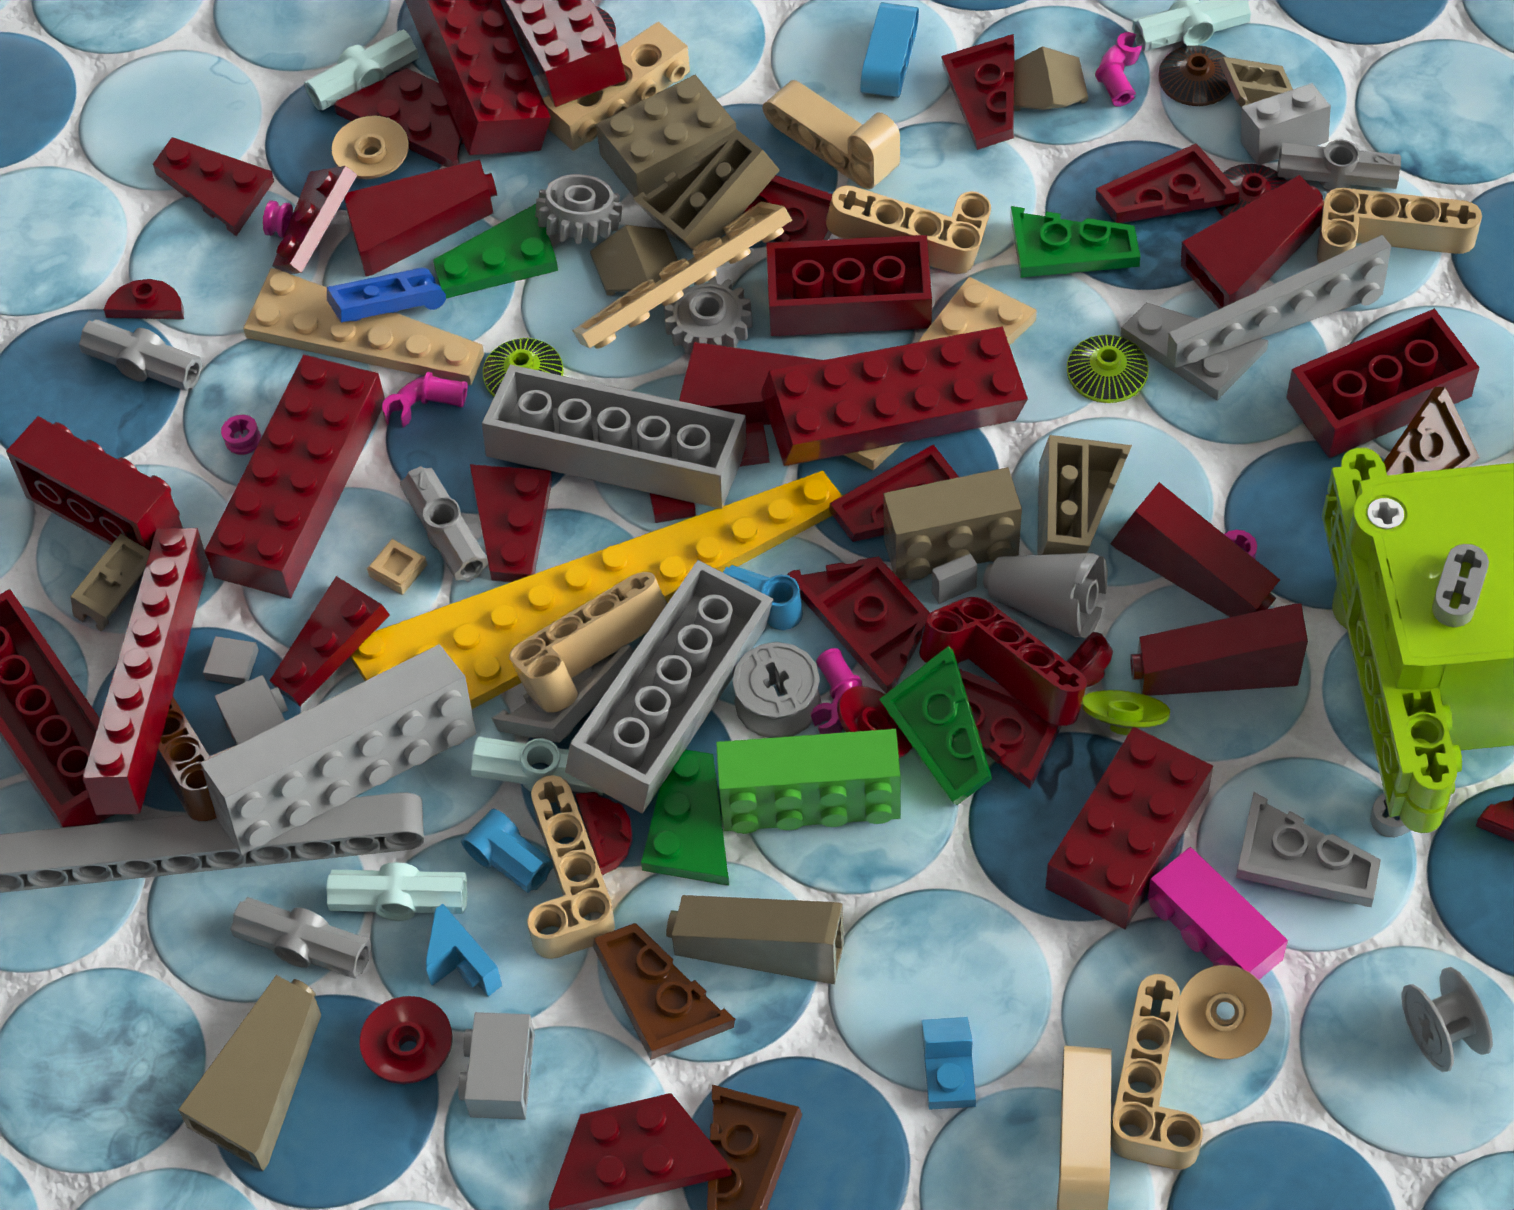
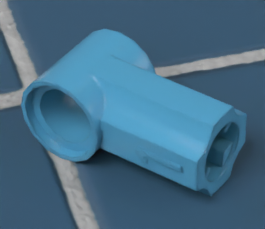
[723,565,803,630]
[461,809,553,893]

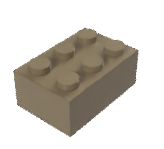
[596,74,736,197]
[884,467,1022,580]

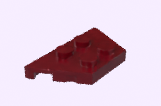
[334,68,463,167]
[787,556,930,693]
[549,1093,731,1210]

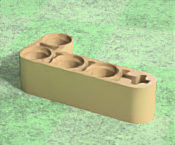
[762,80,900,190]
[826,185,991,274]
[1317,188,1482,263]
[509,572,667,713]
[527,775,615,959]
[1111,974,1203,1170]
[1057,1046,1112,1210]

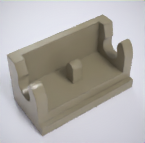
[70,534,150,631]

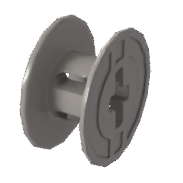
[732,642,821,738]
[1401,967,1493,1072]

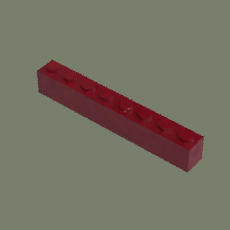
[83,528,209,815]

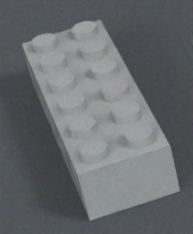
[482,365,746,509]
[565,560,773,814]
[201,644,476,855]

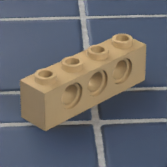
[543,21,690,151]

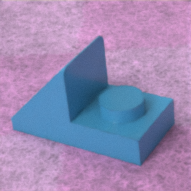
[425,904,502,996]
[921,1017,976,1110]

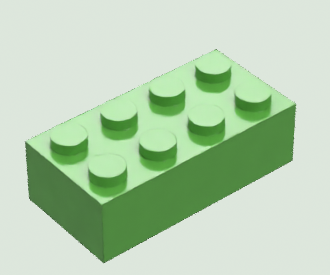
[716,729,901,834]

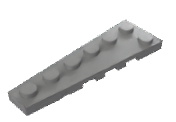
[1167,235,1391,368]

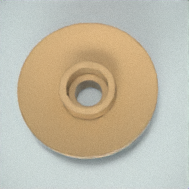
[332,116,409,179]
[1177,965,1272,1059]

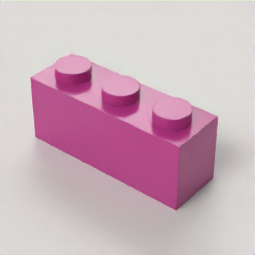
[1148,847,1288,980]

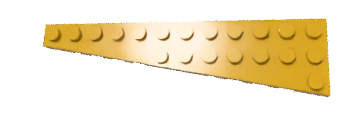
[350,471,842,709]

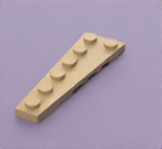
[572,202,792,349]
[243,268,484,385]
[844,277,1037,470]

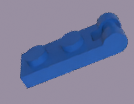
[327,268,446,323]

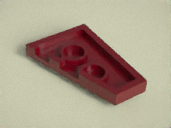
[153,137,274,236]

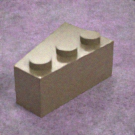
[633,129,780,252]
[1037,435,1132,555]

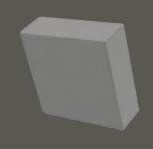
[932,554,977,604]
[203,636,259,685]

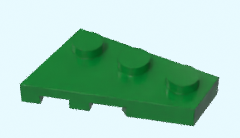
[433,204,558,299]
[1010,206,1141,278]
[879,646,992,805]
[641,749,729,886]

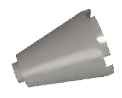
[983,553,1108,638]

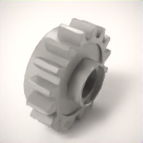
[535,174,622,244]
[664,276,753,355]

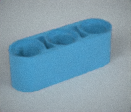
[860,2,919,98]

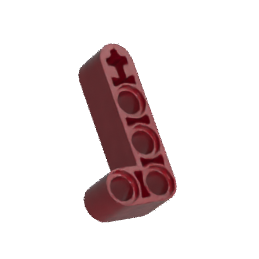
[919,597,1087,726]

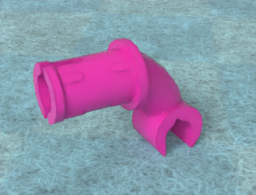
[1095,32,1142,107]
[382,372,468,428]
[810,648,862,734]

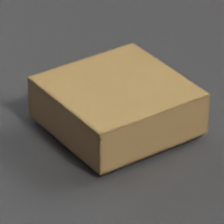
[367,539,427,595]

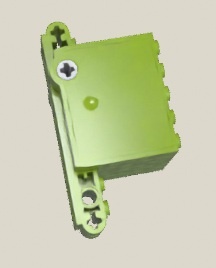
[1322,448,1514,833]

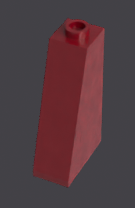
[344,159,497,277]
[1181,175,1324,309]
[679,342,821,425]
[1110,482,1280,617]
[1130,603,1308,696]

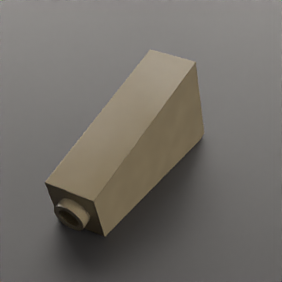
[666,895,844,985]
[178,975,321,1171]

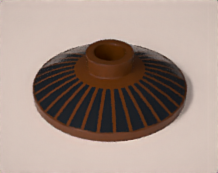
[1158,45,1231,106]

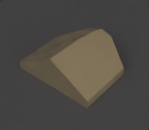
[1014,46,1088,111]
[1219,57,1293,108]
[590,225,678,296]

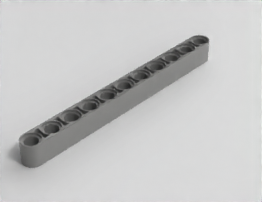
[0,793,424,893]

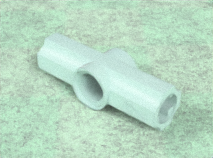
[1132,0,1251,51]
[304,29,419,111]
[471,737,603,795]
[326,862,467,921]

